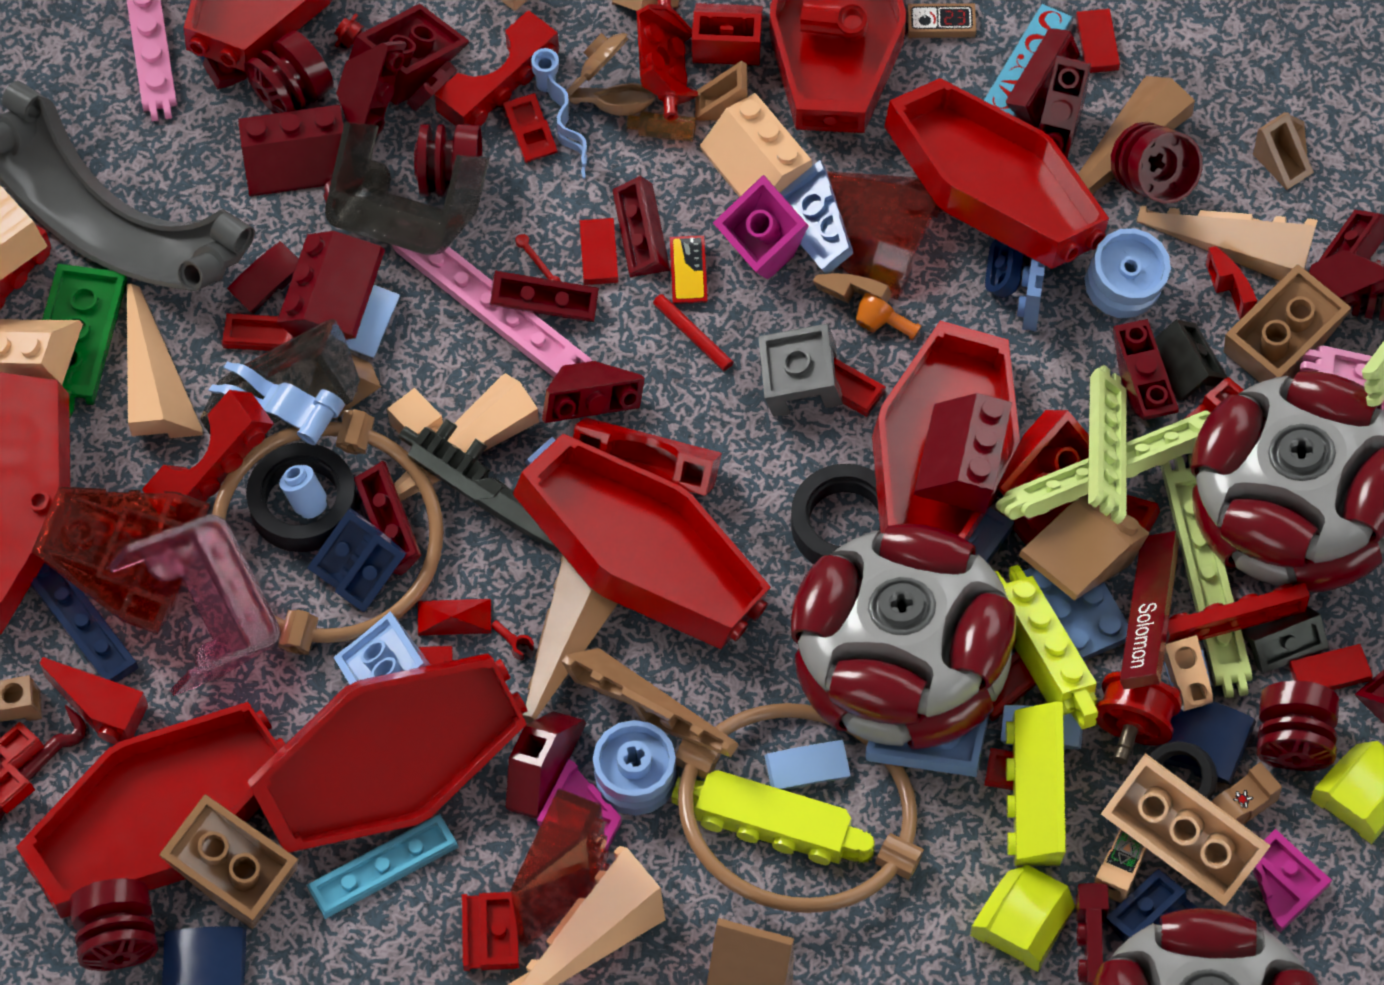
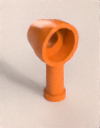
[856,293,922,341]

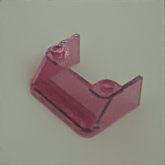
[109,515,280,696]

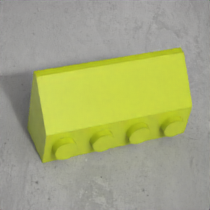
[1005,702,1066,866]

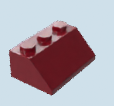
[238,104,351,197]
[277,231,385,344]
[914,393,1012,514]

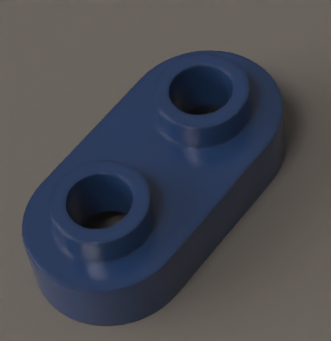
[985,239,1023,298]

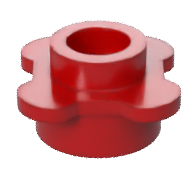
[334,13,364,48]

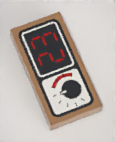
[907,3,976,38]

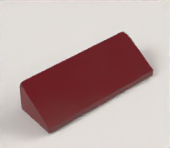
[1006,28,1080,127]
[612,175,670,277]
[1318,209,1384,261]
[490,270,599,323]
[354,461,421,576]

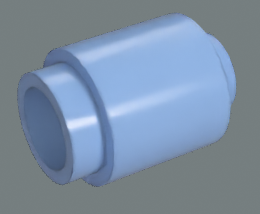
[279,465,327,519]

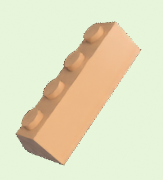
[1101,753,1271,906]

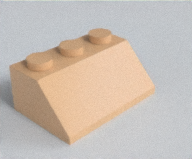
[700,93,812,197]
[0,319,83,385]

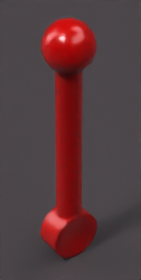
[515,234,561,281]

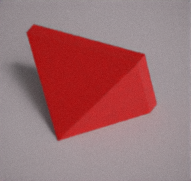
[418,599,491,636]

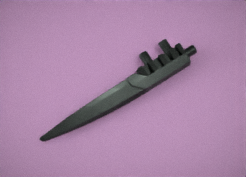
[398,418,562,554]

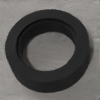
[246,443,357,552]
[791,464,880,564]

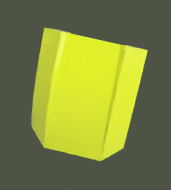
[1310,741,1384,845]
[970,865,1076,972]

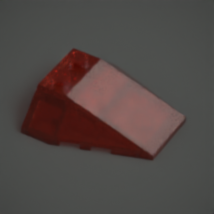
[827,171,941,300]
[32,487,210,634]

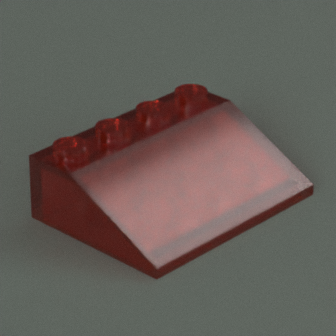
[511,788,610,947]

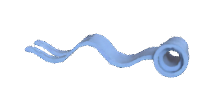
[531,48,587,179]
[208,361,345,445]

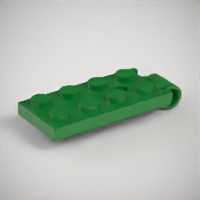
[42,264,128,418]

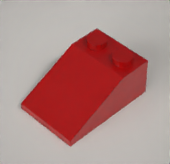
[997,410,1089,535]

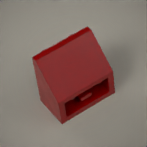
[692,3,763,65]

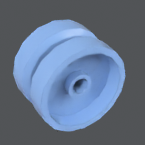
[1084,228,1171,318]
[593,720,677,816]

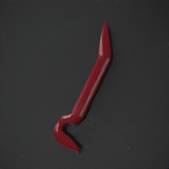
[0,705,86,820]

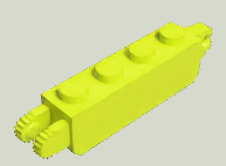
[995,565,1098,730]
[671,770,875,865]

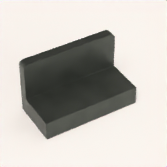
[1154,319,1227,400]
[1241,606,1329,674]

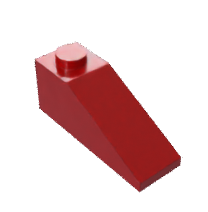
[40,657,148,744]

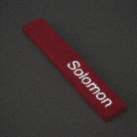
[1120,531,1180,690]

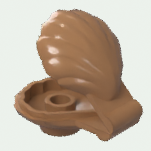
[566,33,656,116]

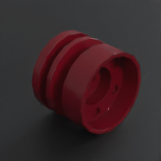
[244,30,334,114]
[1111,121,1203,204]
[414,124,483,197]
[1256,680,1340,771]
[69,878,159,972]

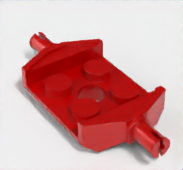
[636,0,698,121]

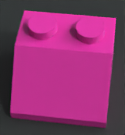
[713,175,809,280]

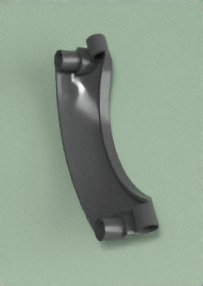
[0,81,255,291]

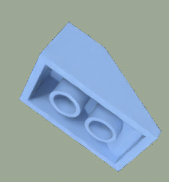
[334,611,431,684]

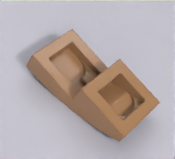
[813,273,892,303]

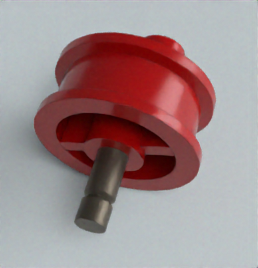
[1095,671,1182,764]

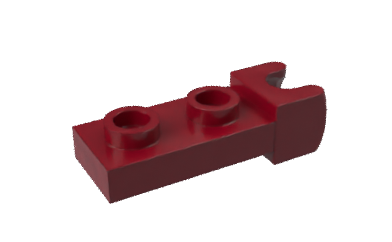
[1076,883,1109,985]

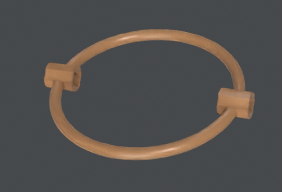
[210,409,444,655]
[675,703,924,913]

